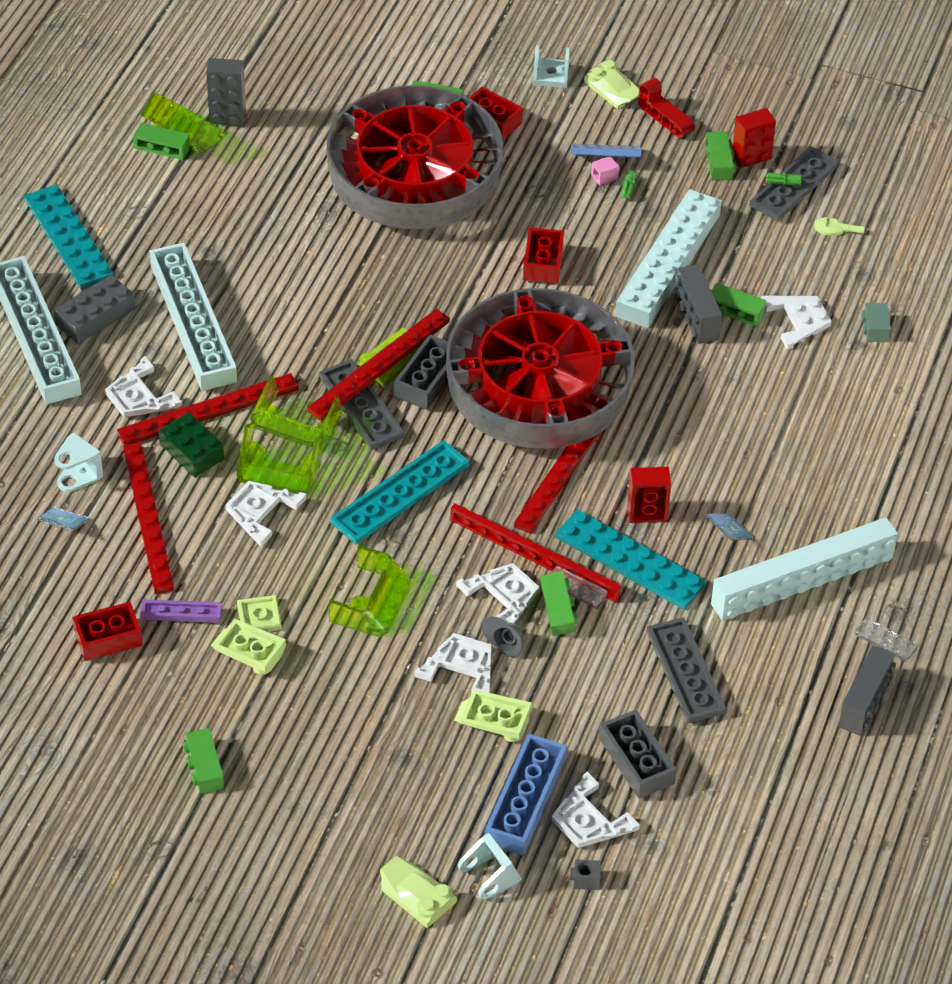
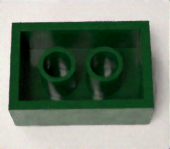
[159,412,225,478]

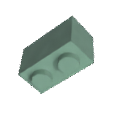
[861,303,891,342]

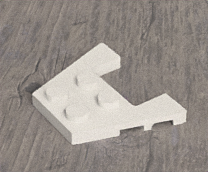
[761,296,832,350]
[105,356,182,418]
[226,481,306,547]
[456,563,539,624]
[414,633,491,694]
[551,772,640,848]

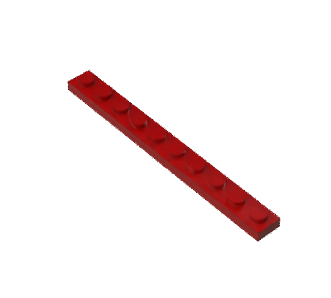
[307,308,450,421]
[117,373,299,445]
[514,399,609,534]
[123,442,174,594]
[450,503,621,603]

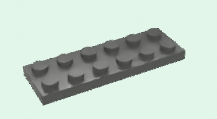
[749,146,839,221]
[319,359,404,450]
[646,617,726,723]

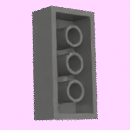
[206,58,246,126]
[674,264,722,344]
[54,274,136,344]
[394,334,448,410]
[838,645,896,736]
[599,709,677,799]

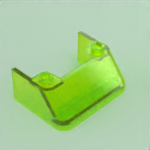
[141,91,226,154]
[251,376,343,447]
[237,422,325,494]
[329,545,410,637]

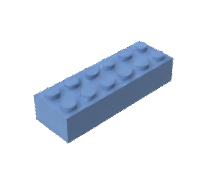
[485,733,567,856]

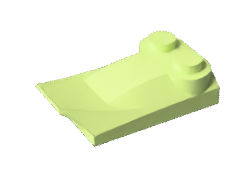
[584,60,639,109]
[211,619,286,675]
[454,689,532,742]
[380,856,457,928]

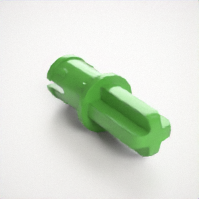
[621,170,637,199]
[766,172,801,186]

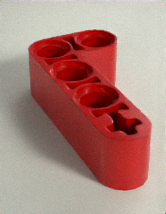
[638,77,695,138]

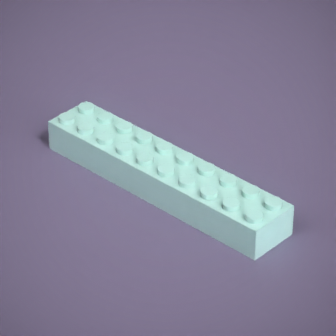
[615,189,722,328]
[150,243,237,391]
[0,256,82,405]
[711,517,898,621]

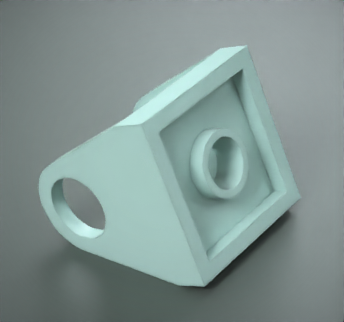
[533,45,570,88]
[54,433,103,492]
[458,833,522,900]

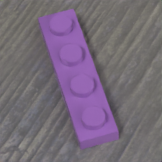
[140,599,222,623]

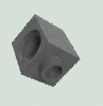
[570,859,601,890]

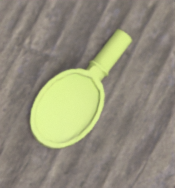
[814,217,865,236]

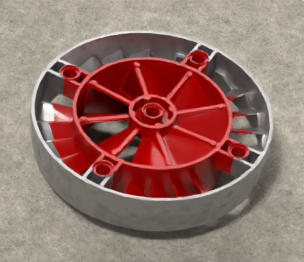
[327,85,503,229]
[446,288,634,449]

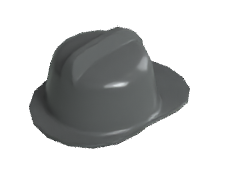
[482,616,523,657]

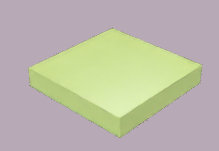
[237,595,282,632]

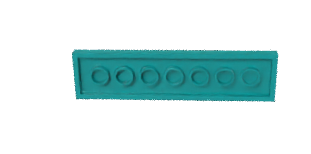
[24,184,114,290]
[330,440,469,545]
[555,509,706,610]

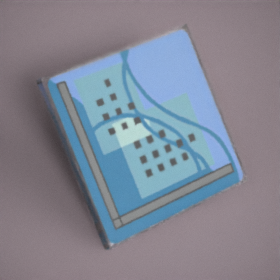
[37,507,89,531]
[706,514,754,540]

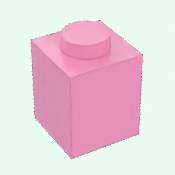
[591,156,620,186]

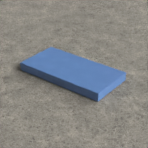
[571,144,641,157]

